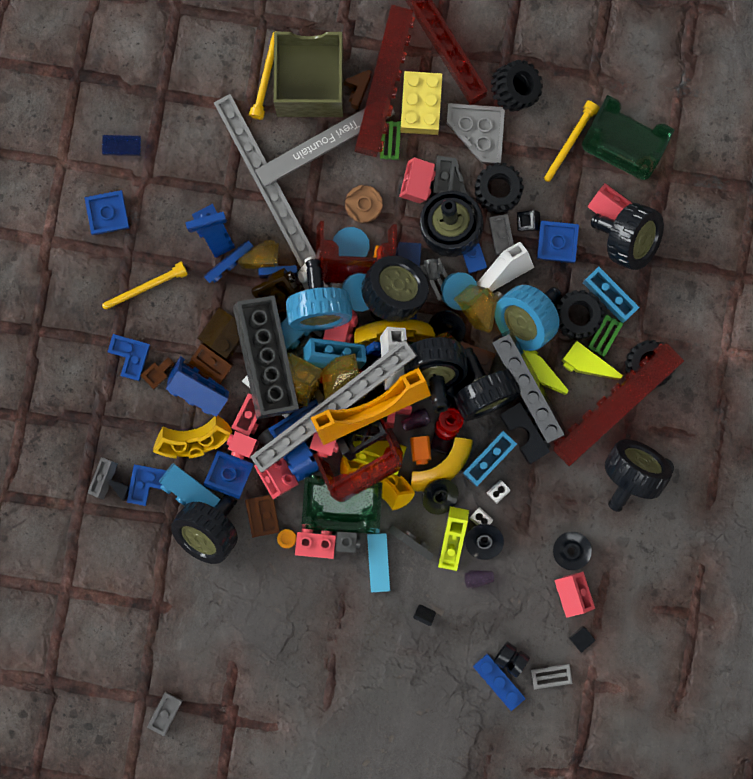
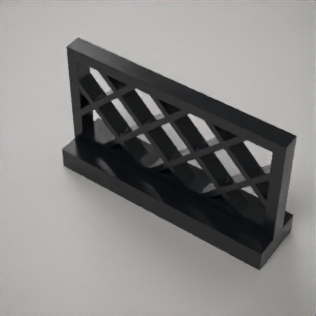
[314,372,388,461]

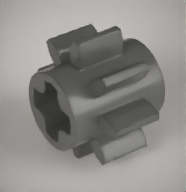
[420,259,443,280]

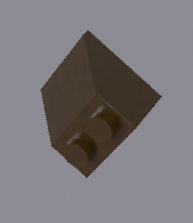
[197,307,241,360]

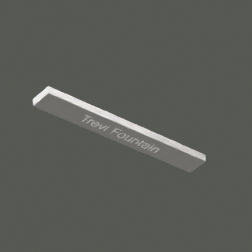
[255,97,395,188]

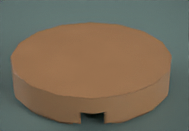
[345,185,383,223]

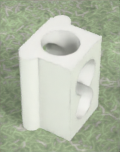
[486,480,510,504]
[469,507,493,525]

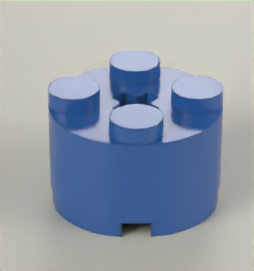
[283,441,322,481]

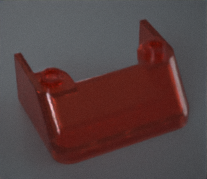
[316,221,397,284]
[313,418,403,502]

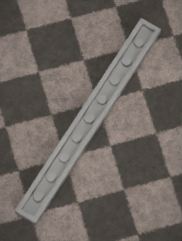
[214,94,318,268]
[250,340,417,473]

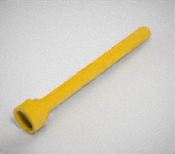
[249,31,277,120]
[544,100,600,182]
[102,261,188,309]

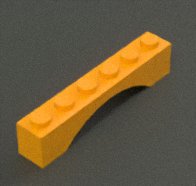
[311,368,431,445]

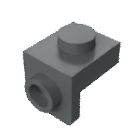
[336,532,361,553]

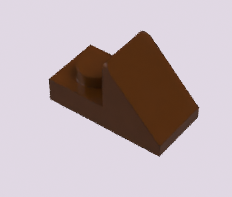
[344,70,372,110]

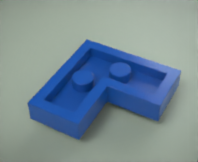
[108,334,150,382]
[127,465,167,506]

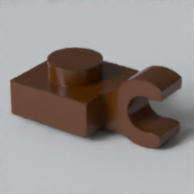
[141,357,175,389]

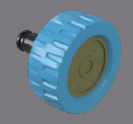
[286,259,352,331]
[494,285,562,351]

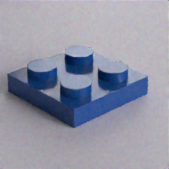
[84,190,130,236]
[537,221,579,263]
[204,451,253,499]

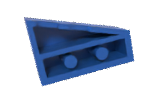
[192,204,235,258]
[166,356,229,417]

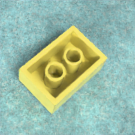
[401,71,442,135]

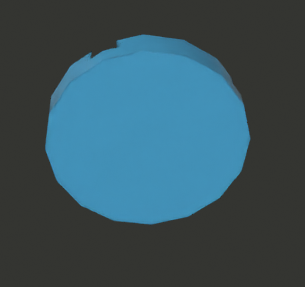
[332,227,370,265]
[441,272,478,310]
[342,273,369,312]

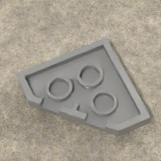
[447,103,505,165]

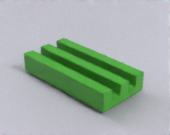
[380,120,401,160]
[587,314,623,357]

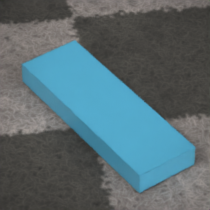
[367,533,390,592]

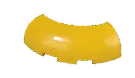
[354,319,435,347]
[153,415,232,459]
[411,437,473,492]
[340,457,415,511]

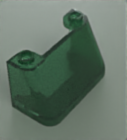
[582,95,675,180]
[301,475,383,534]

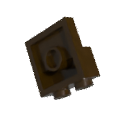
[251,268,304,316]

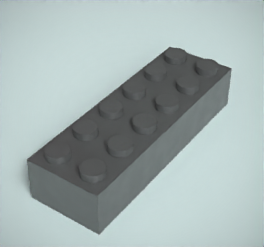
[233,295,299,419]

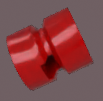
[434,408,464,440]

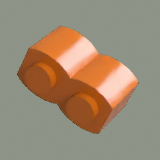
[410,436,432,465]

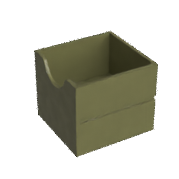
[274,32,344,117]

